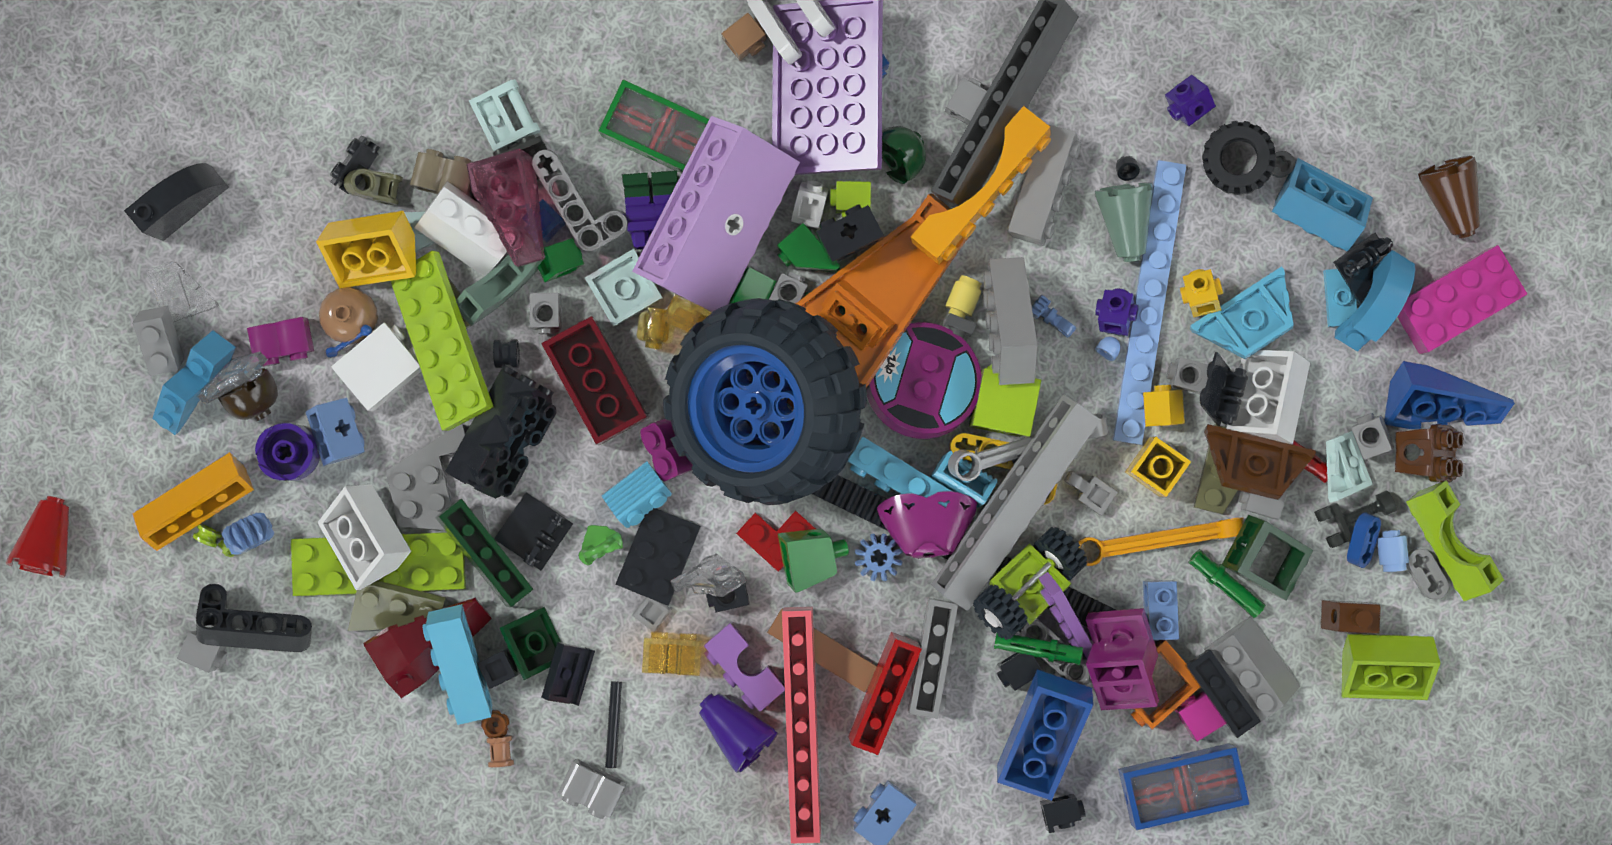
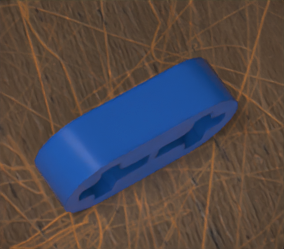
[1347,513,1381,568]

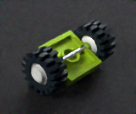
[973,527,1087,640]

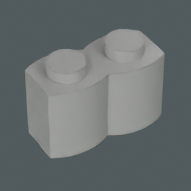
[558,759,627,819]

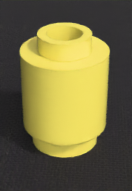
[945,275,982,319]

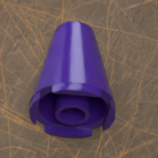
[699,693,778,773]

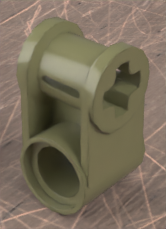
[344,169,403,206]

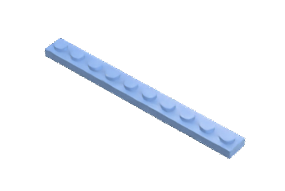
[1113,160,1186,445]

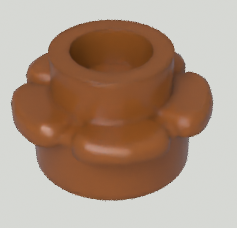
[481,710,510,738]

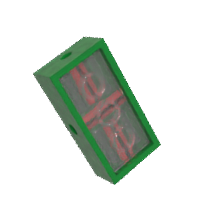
[599,79,709,174]

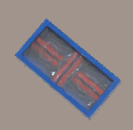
[1118,743,1250,831]

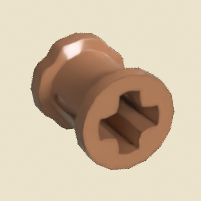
[486,735,514,768]

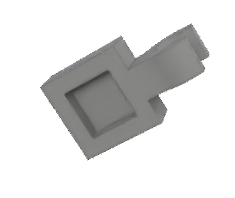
[1064,471,1118,516]

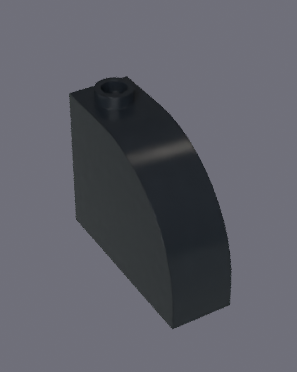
[124,163,229,241]

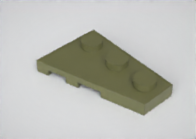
[348,581,446,631]

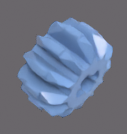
[221,513,275,555]
[855,533,903,581]

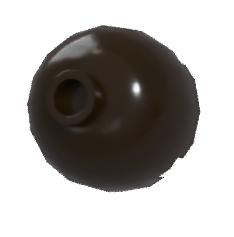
[217,368,278,421]

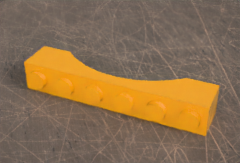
[911,106,1051,265]

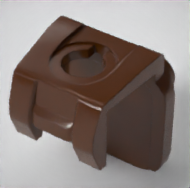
[1395,424,1464,483]

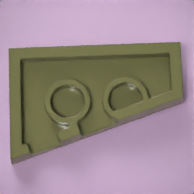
[1194,424,1238,514]

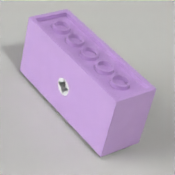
[632,116,800,312]

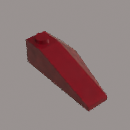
[363,597,492,699]

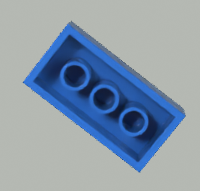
[997,670,1094,801]

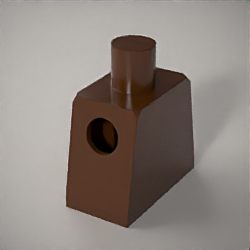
[1321,600,1381,633]

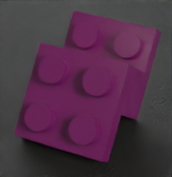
[1086,608,1159,711]

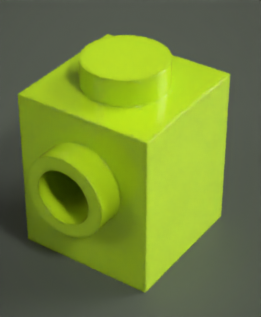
[830,181,871,218]

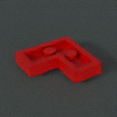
[736,510,816,572]

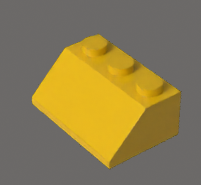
[316,211,416,288]

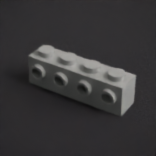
[1008,125,1081,246]
[908,598,962,719]

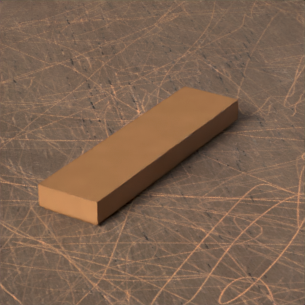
[767,608,877,693]

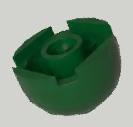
[882,126,926,184]

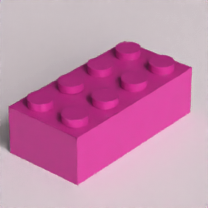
[1397,245,1527,354]

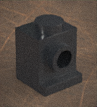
[1040,794,1086,833]

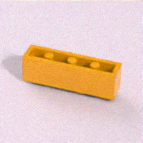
[132,452,254,551]

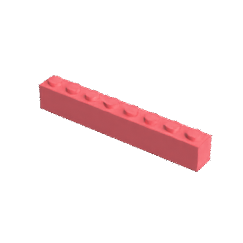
[782,606,821,843]

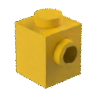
[1143,385,1185,427]

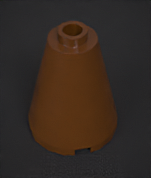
[1418,156,1480,238]

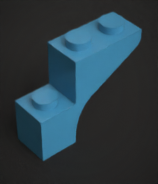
[152,331,236,435]

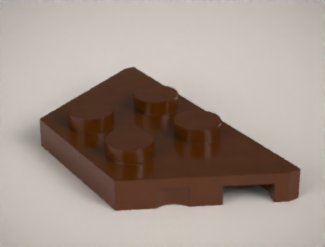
[1204,424,1316,500]

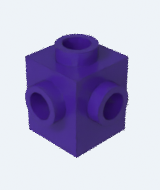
[1165,74,1216,126]
[1095,288,1139,336]

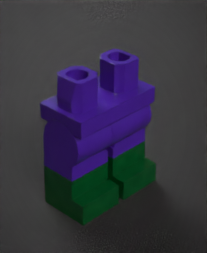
[622,170,679,250]

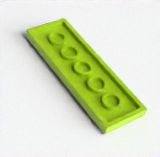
[391,250,493,431]
[291,532,466,596]

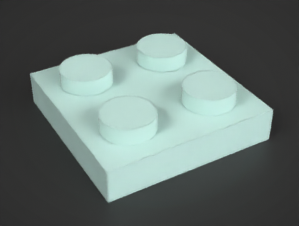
[584,249,663,327]

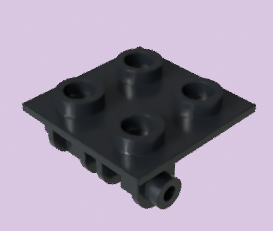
[1333,232,1393,305]
[1200,352,1248,426]
[494,492,573,571]

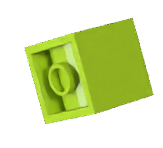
[969,364,1041,438]

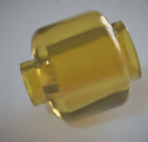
[636,307,676,350]

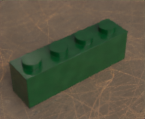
[435,499,533,608]

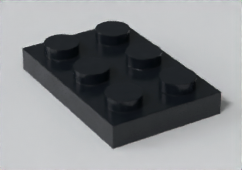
[615,508,701,606]

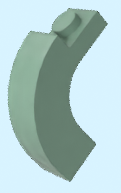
[456,235,546,326]

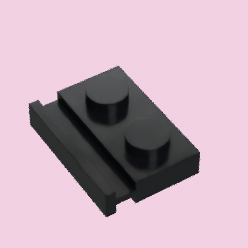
[541,642,595,706]

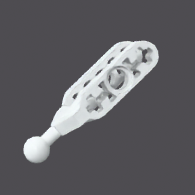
[747,0,835,65]

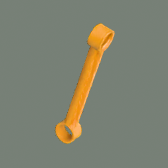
[1078,517,1244,566]

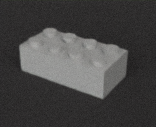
[983,257,1038,385]

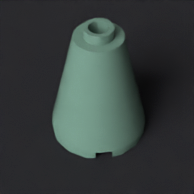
[1095,182,1153,262]

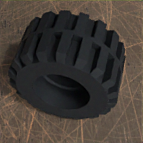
[1202,121,1276,195]

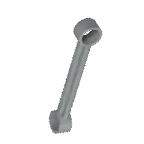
[948,413,1109,481]

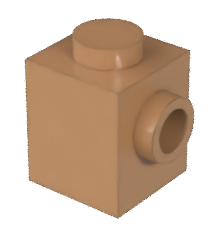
[721,13,766,61]

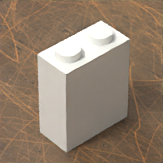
[331,323,421,412]

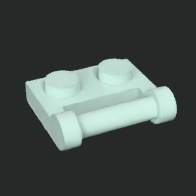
[469,79,541,151]

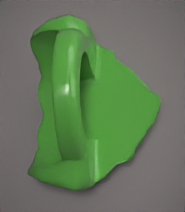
[578,525,623,566]

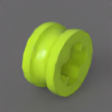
[192,524,222,548]

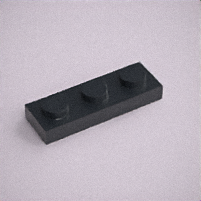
[1185,649,1261,738]

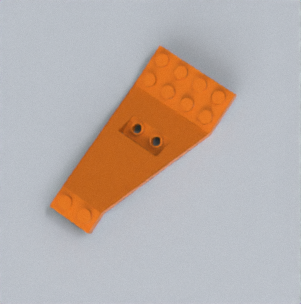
[773,193,970,409]

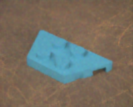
[1190,266,1294,359]

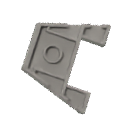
[385,424,490,532]

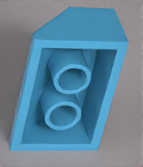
[1272,158,1373,252]

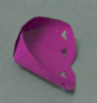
[877,491,977,559]

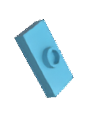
[1323,269,1357,327]

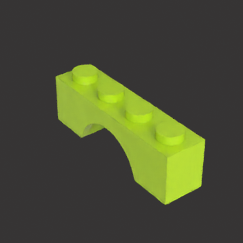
[1406,480,1504,601]

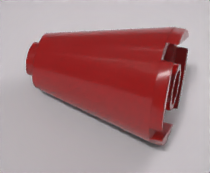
[6,496,69,578]

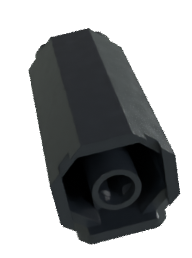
[445,365,557,499]

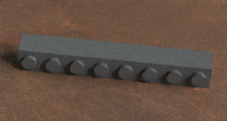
[931,0,1079,208]

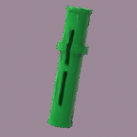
[1188,549,1266,618]
[994,633,1083,666]

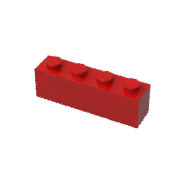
[848,632,922,755]

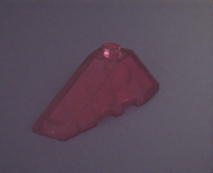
[466,148,545,267]

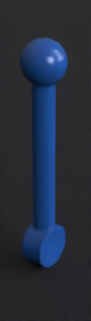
[325,325,372,358]

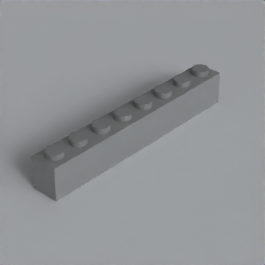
[931,394,1101,611]

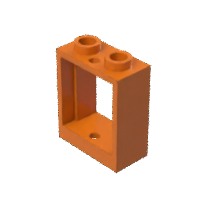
[1130,640,1200,729]

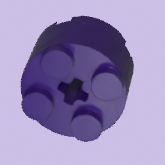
[255,423,320,481]

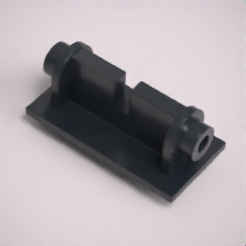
[330,135,380,194]

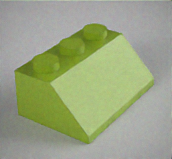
[1341,634,1441,700]

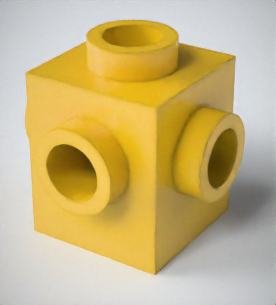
[1180,269,1223,318]

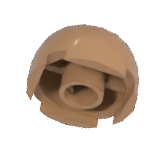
[319,287,378,344]

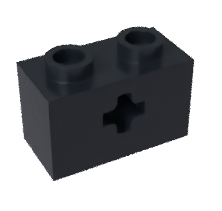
[816,204,884,265]

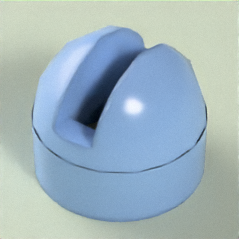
[1095,337,1121,361]

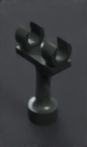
[1314,490,1397,548]

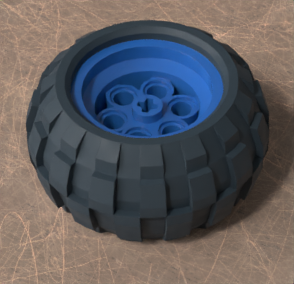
[663,298,867,505]

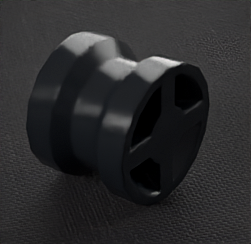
[493,339,520,368]

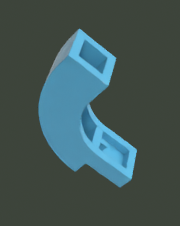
[1334,250,1415,352]

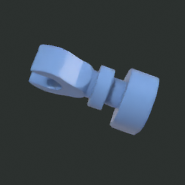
[1032,295,1076,338]

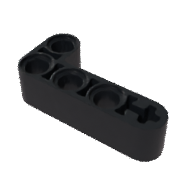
[196,584,312,652]

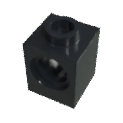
[705,576,750,613]
[477,648,520,689]
[996,653,1043,691]

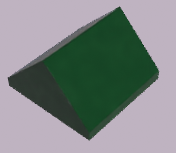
[499,607,562,680]

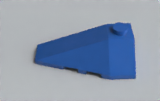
[1384,361,1515,429]

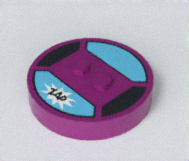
[866,322,982,439]

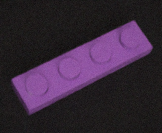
[1038,572,1092,660]

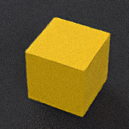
[1125,436,1191,497]

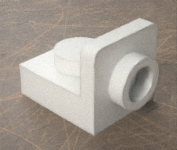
[791,181,829,228]

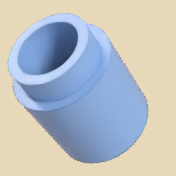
[1377,530,1409,572]

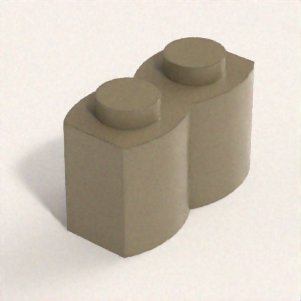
[410,149,476,197]

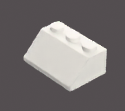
[414,181,518,276]
[1226,350,1310,444]
[318,484,411,590]

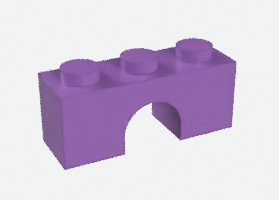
[704,622,785,711]

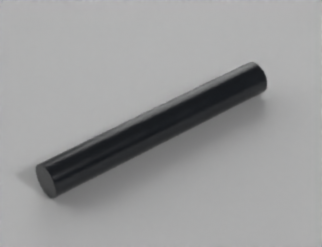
[605,681,622,768]

